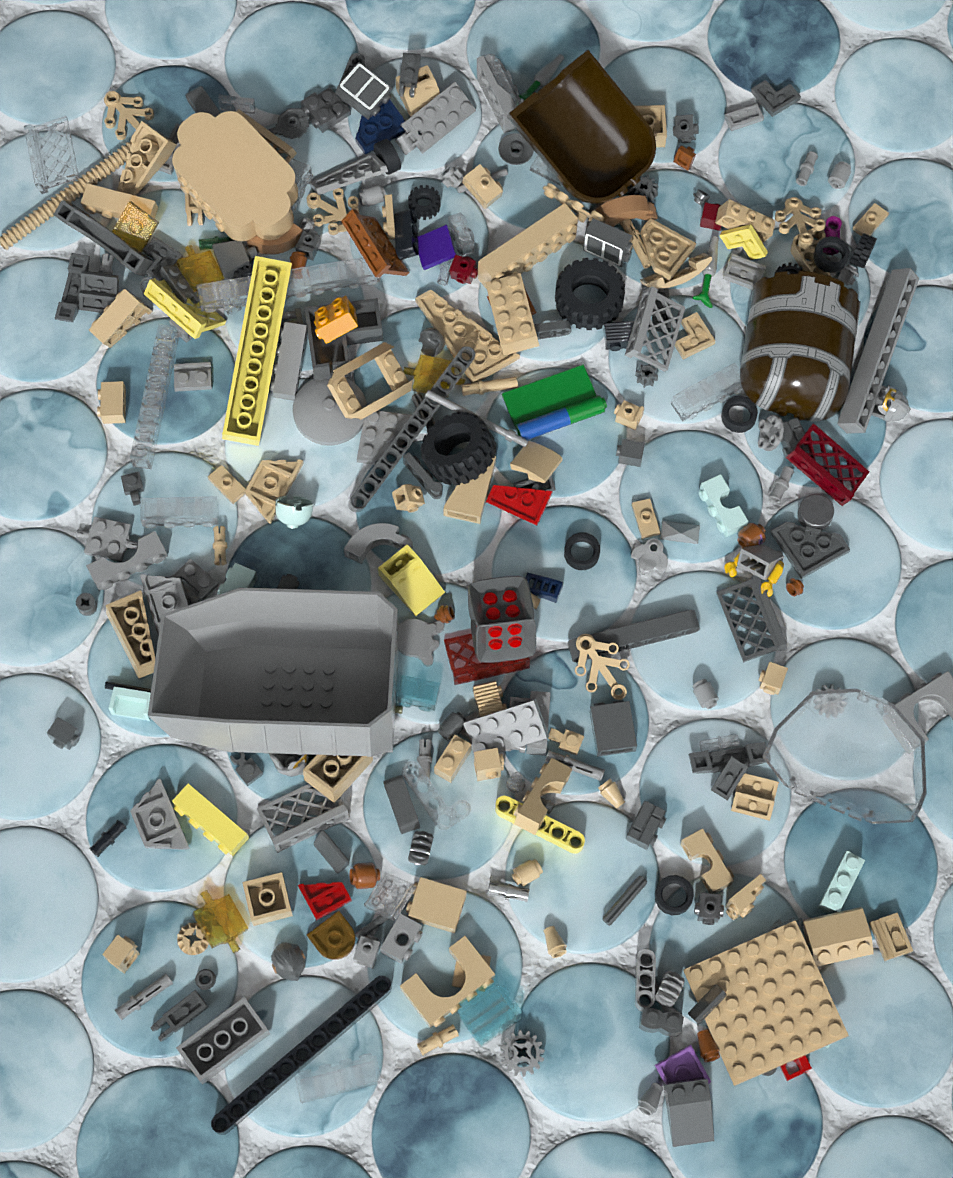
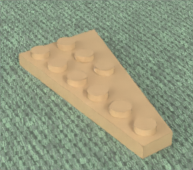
[415,290,520,383]

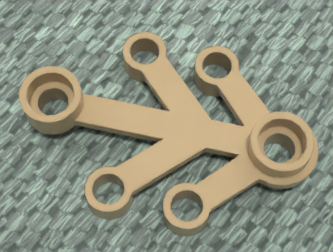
[104,91,154,140]
[543,183,605,223]
[306,188,359,235]
[775,197,826,249]
[574,634,630,700]

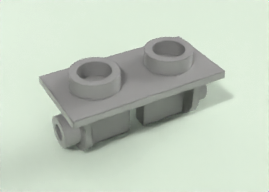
[826,255,859,285]

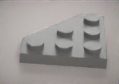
[357,411,421,465]

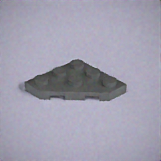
[771,522,850,579]

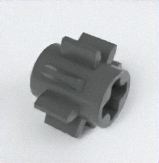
[635,364,658,388]

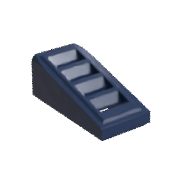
[525,572,564,603]

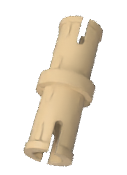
[212,526,228,566]
[417,1024,459,1056]

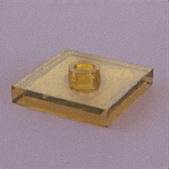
[112,201,159,252]

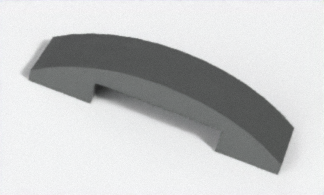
[55,253,90,322]
[688,742,769,774]

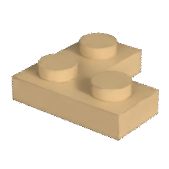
[675,312,715,360]

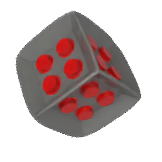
[468,576,536,663]

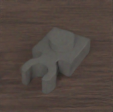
[230,752,263,786]

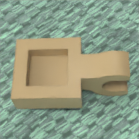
[548,728,584,755]

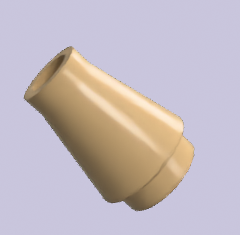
[598,778,626,809]
[543,926,567,958]

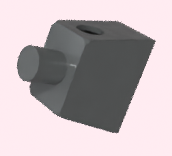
[212,241,258,282]

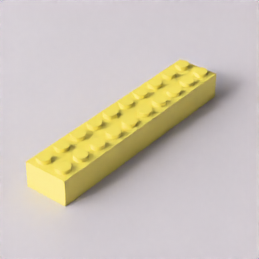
[222,256,292,446]

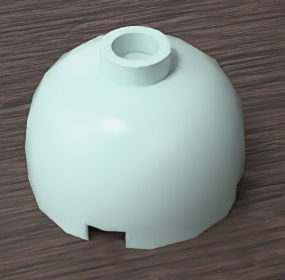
[275,496,313,528]

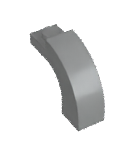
[344,523,413,564]

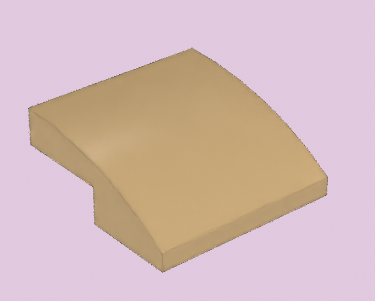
[510,441,563,483]
[731,773,779,821]

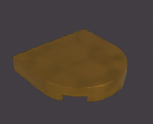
[306,911,355,960]

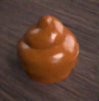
[434,604,455,624]

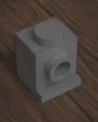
[295,230,321,261]

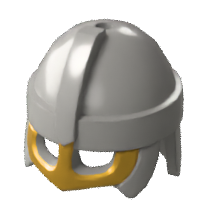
[872,385,911,422]
[268,753,309,777]

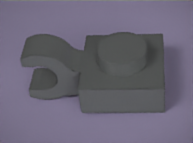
[121,472,144,506]

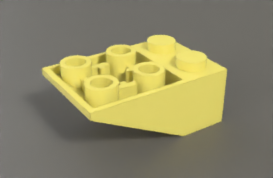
[378,544,445,616]

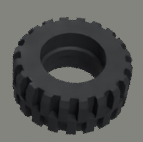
[555,258,625,330]
[421,412,496,485]

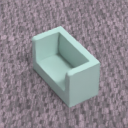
[109,687,151,721]

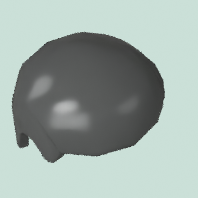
[418,328,445,358]

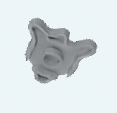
[398,619,444,667]

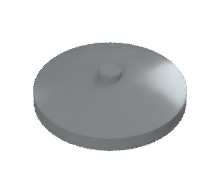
[293,375,367,446]

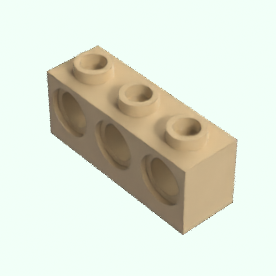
[715,199,776,243]

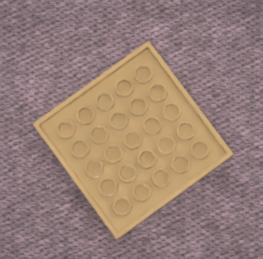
[683,920,849,1086]

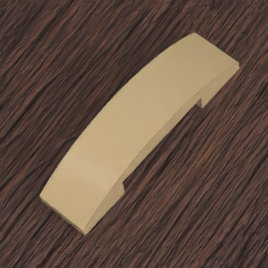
[640,253,712,289]

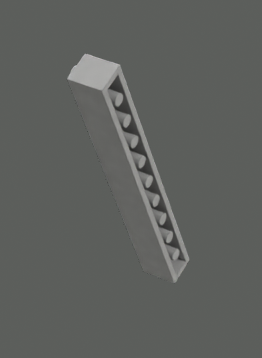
[837,268,919,434]

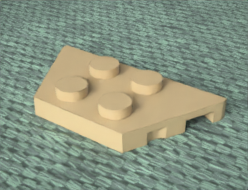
[245,460,304,524]

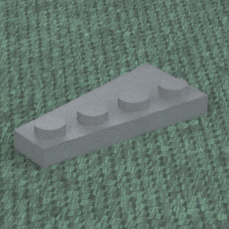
[310,153,388,195]

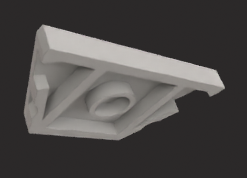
[140,574,190,637]
[130,779,190,850]

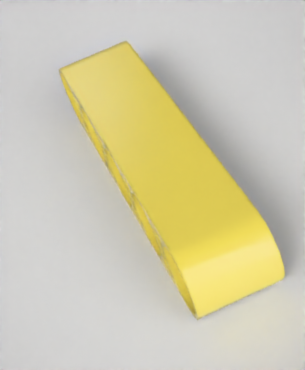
[495,795,585,854]

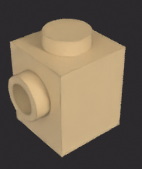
[758,662,788,695]

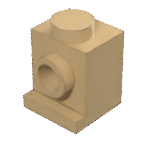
[614,400,644,430]

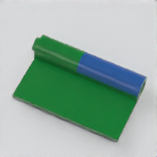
[501,364,607,440]

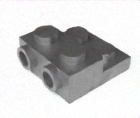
[300,87,351,133]

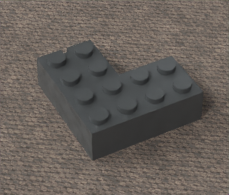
[305,298,383,381]

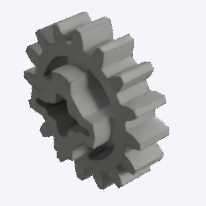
[500,1030,545,1077]

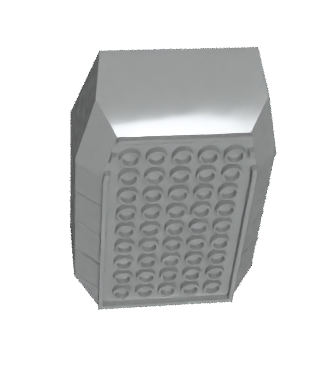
[148,588,399,757]

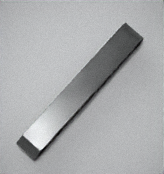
[567,610,700,662]

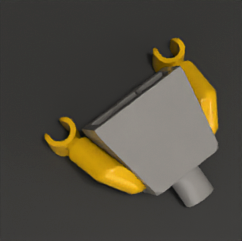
[724,545,784,597]

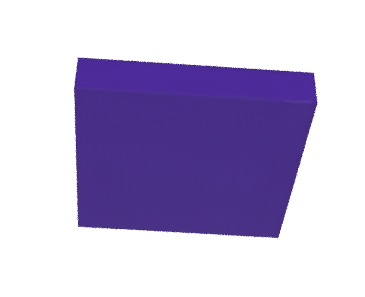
[418,225,457,270]

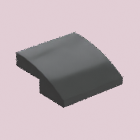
[79,271,119,313]

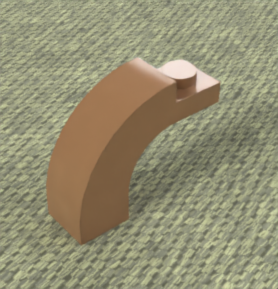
[594,195,658,227]
[247,223,302,254]

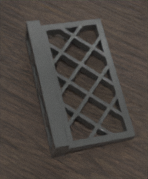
[716,576,787,663]

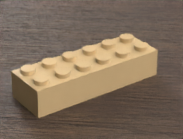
[478,203,578,289]

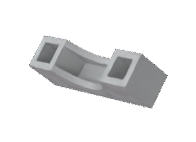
[86,531,168,591]

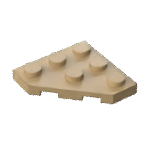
[640,218,697,281]

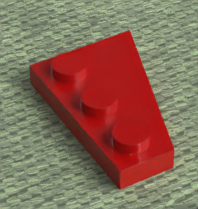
[486,485,553,526]

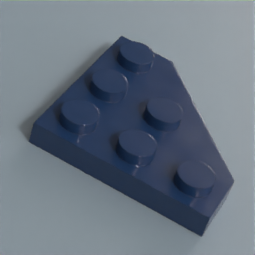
[355,100,406,154]

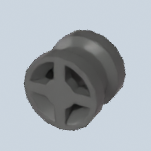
[76,593,97,616]

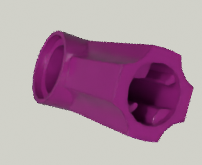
[823,216,842,255]

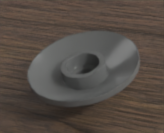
[498,133,534,165]

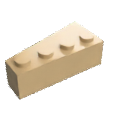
[106,590,155,679]

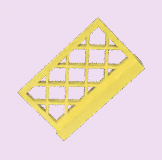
[144,278,226,339]

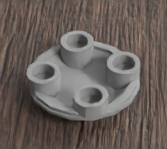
[758,415,784,451]

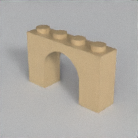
[400,936,495,1028]

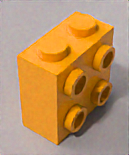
[314,295,358,344]

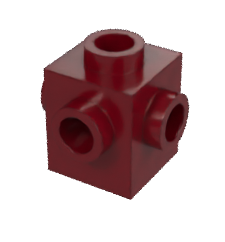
[449,255,478,284]

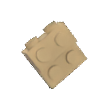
[725,874,766,920]

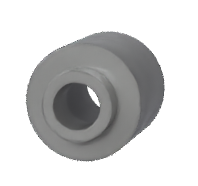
[828,161,851,189]
[359,184,386,207]
[692,679,719,709]

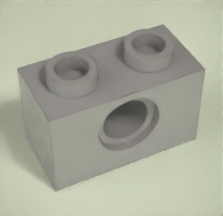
[380,913,423,964]

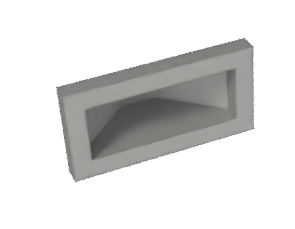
[660,521,700,544]

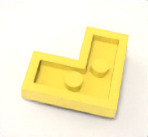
[719,224,768,260]

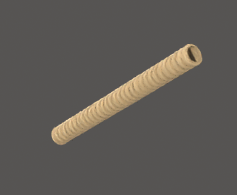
[0,140,132,250]

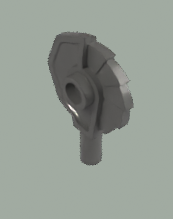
[268,108,310,139]

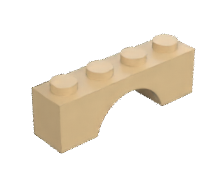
[514,758,573,835]

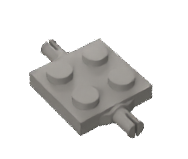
[76,517,138,562]

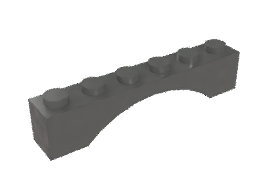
[53,200,154,276]

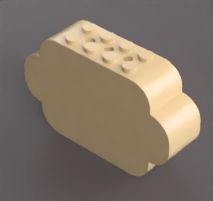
[172,111,298,241]

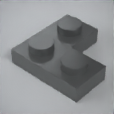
[751,80,801,117]
[143,237,183,281]

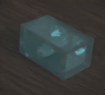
[397,675,440,712]

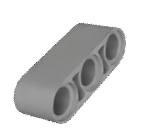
[635,949,656,1011]

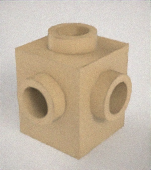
[392,484,425,513]

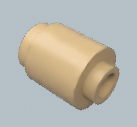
[512,859,543,886]

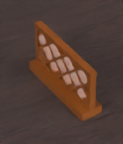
[341,209,410,278]

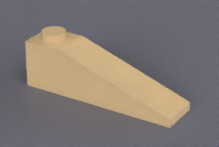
[117,121,177,196]

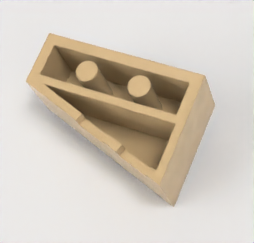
[89,289,153,348]

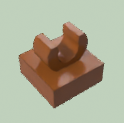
[673,145,696,171]

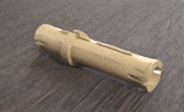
[620,219,652,268]
[461,376,518,396]

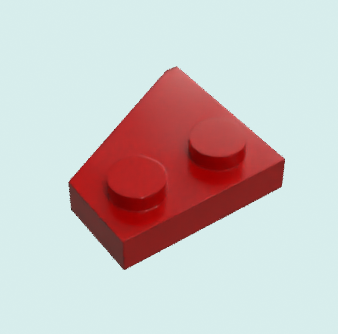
[298,882,352,920]

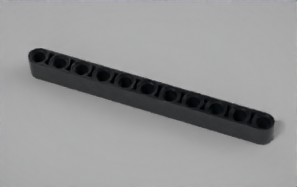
[211,976,392,1135]

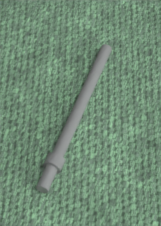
[425,390,528,447]

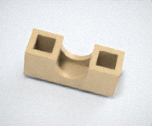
[680,829,734,894]

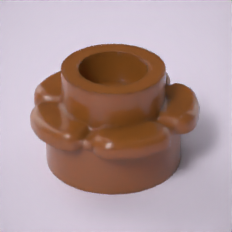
[786,578,804,597]

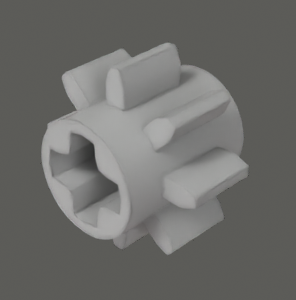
[441,166,463,188]

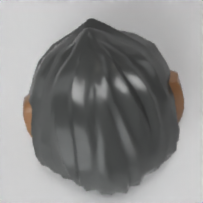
[271,942,306,981]

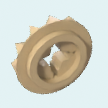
[177,923,210,955]

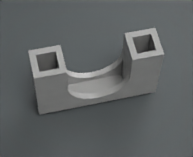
[881,671,953,755]

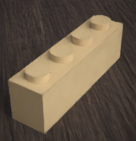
[81,183,158,227]

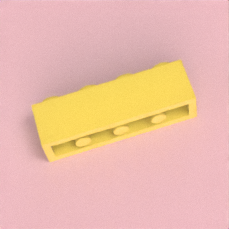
[172,783,249,856]

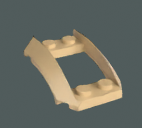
[327,342,413,420]

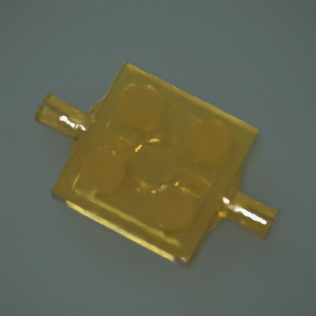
[177,245,225,299]
[403,354,466,398]
[193,890,249,953]

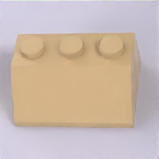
[803,907,874,967]

